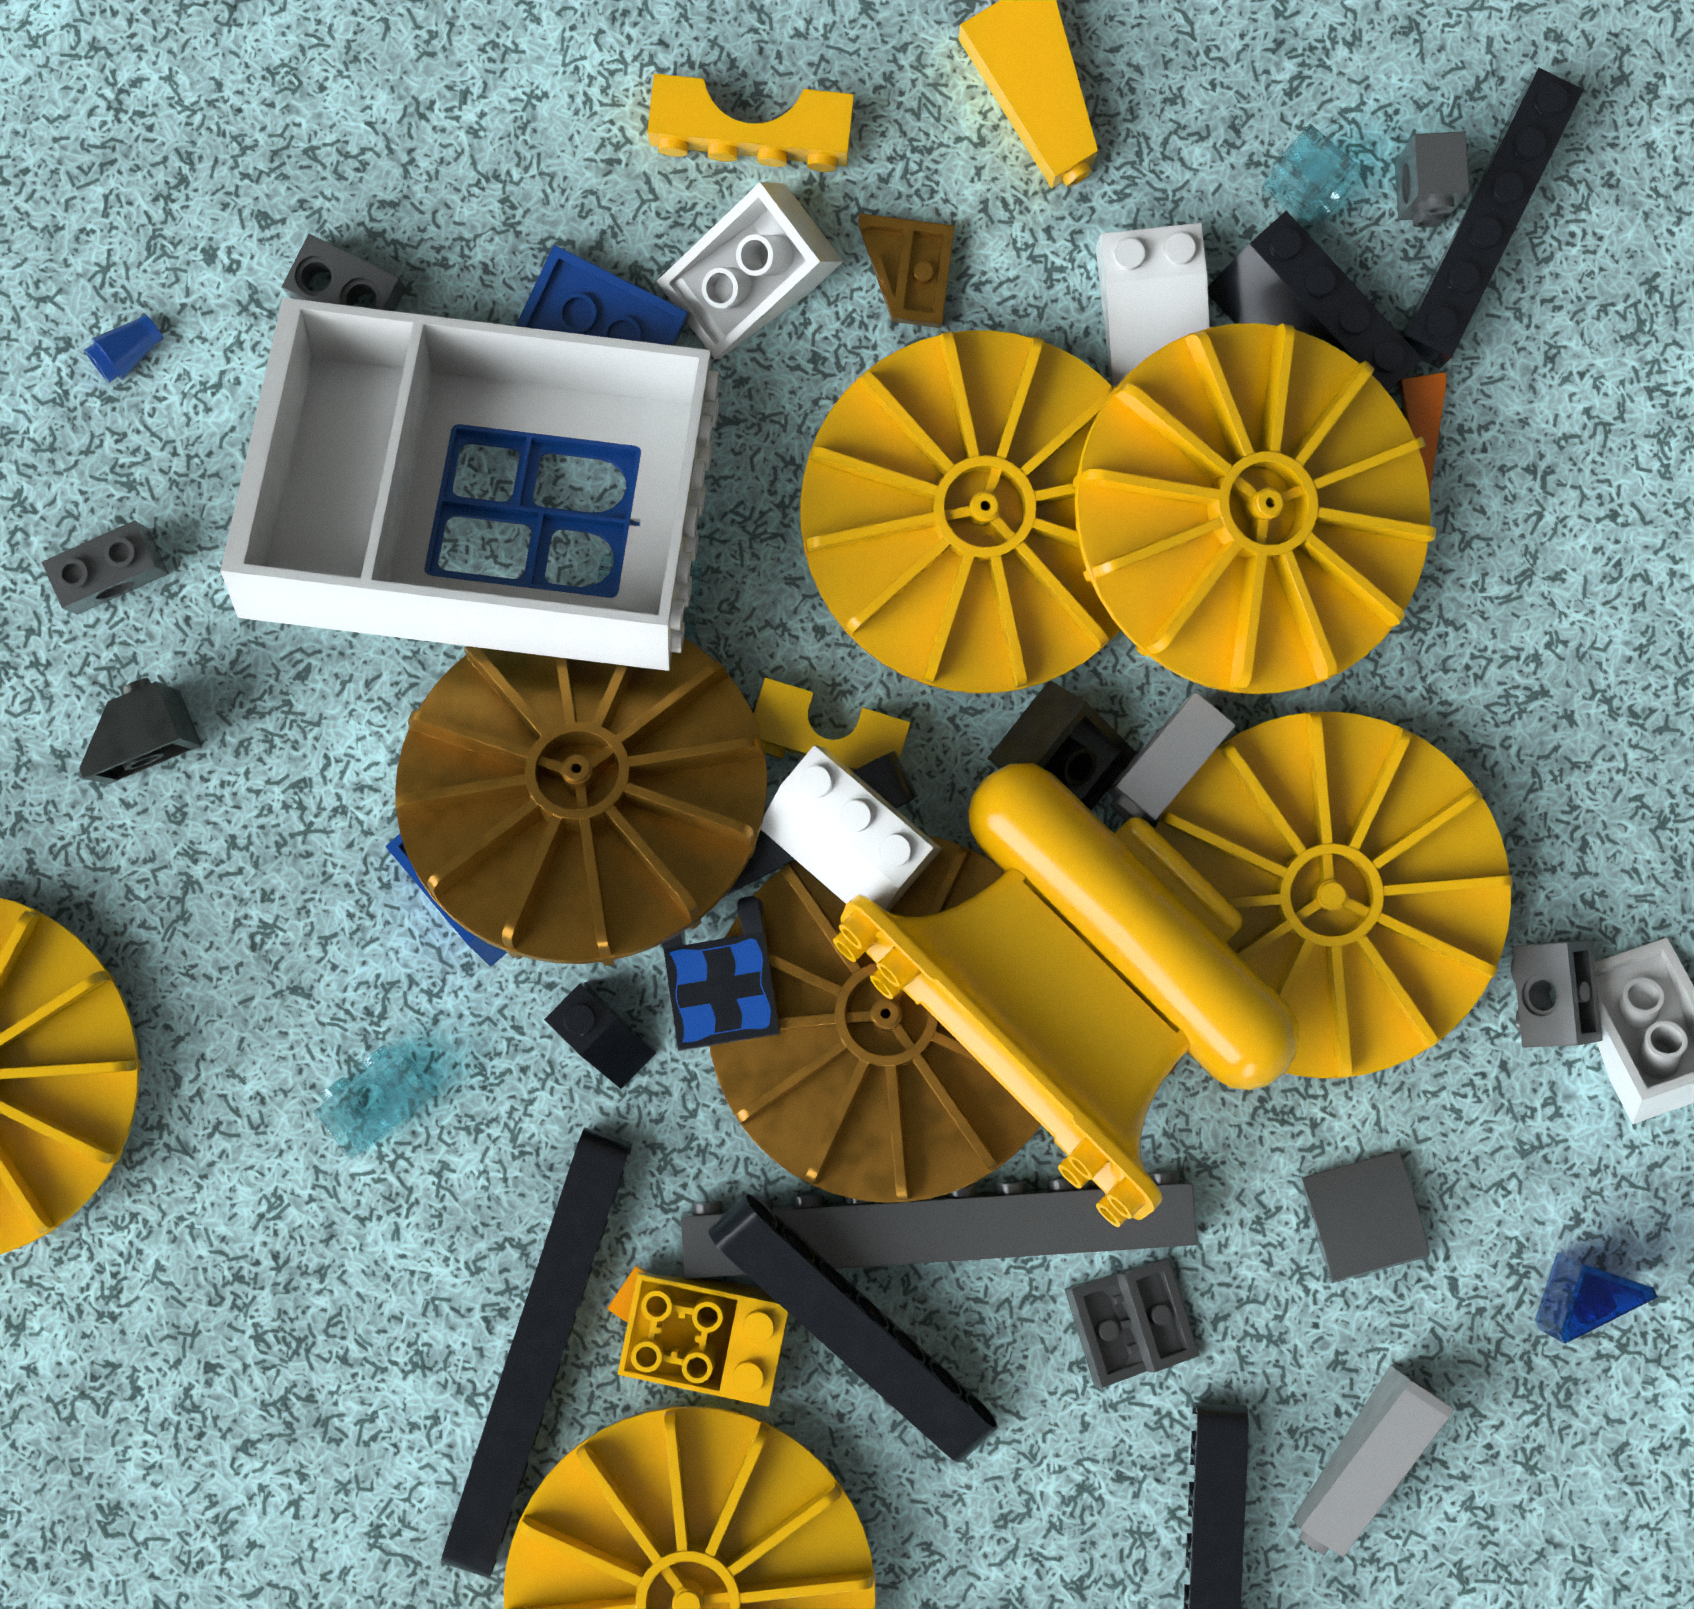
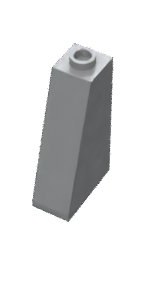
[1292,1365,1455,1557]

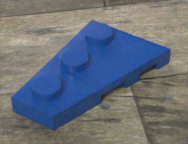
[516,245,691,346]

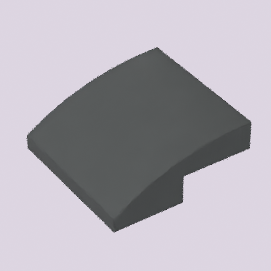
[1301,1151,1430,1283]
[1064,1258,1199,1388]

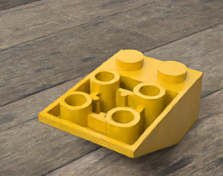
[617,1272,789,1407]

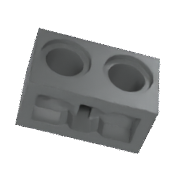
[282,234,406,311]

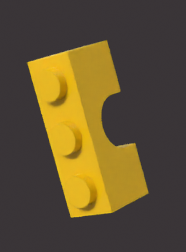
[753,677,911,771]

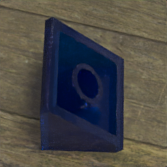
[1535,1253,1658,1344]

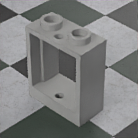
[1107,692,1236,823]

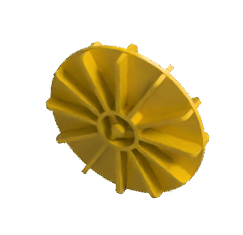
[1072,323,1437,694]
[800,330,1121,694]
[1155,711,1513,1078]
[0,897,142,1254]
[503,1406,876,1609]

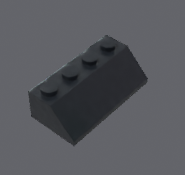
[1208,210,1423,392]

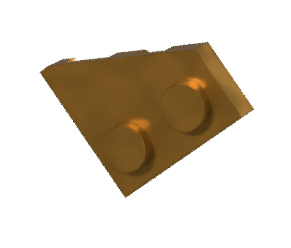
[858,213,955,328]

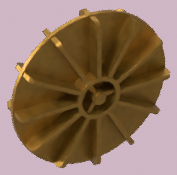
[395,638,768,966]
[710,835,1041,1203]

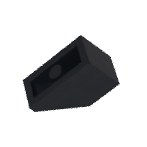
[544,982,657,1089]

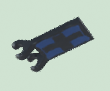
[662,896,781,1051]

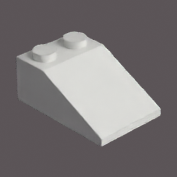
[657,182,844,359]
[1096,223,1209,386]
[1595,937,1694,1124]

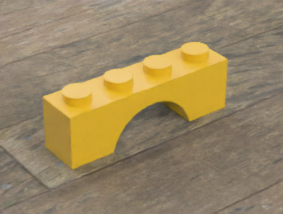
[647,73,854,172]

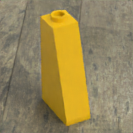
[958,0,1098,189]

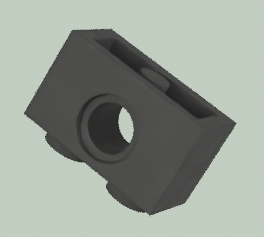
[1395,131,1470,228]
[42,520,169,615]
[1511,939,1603,1048]

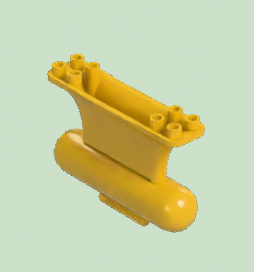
[833,763,1299,1227]

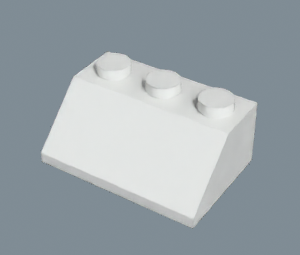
[761,745,942,912]

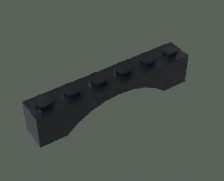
[1401,68,1584,369]

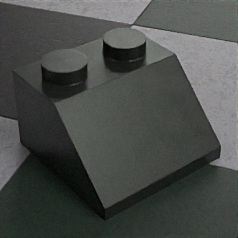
[79,678,202,784]
[987,680,1137,811]

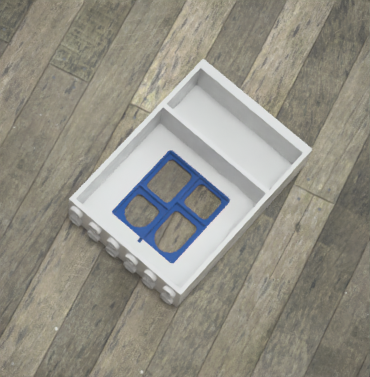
[220,297,719,671]

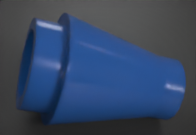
[84,314,164,383]

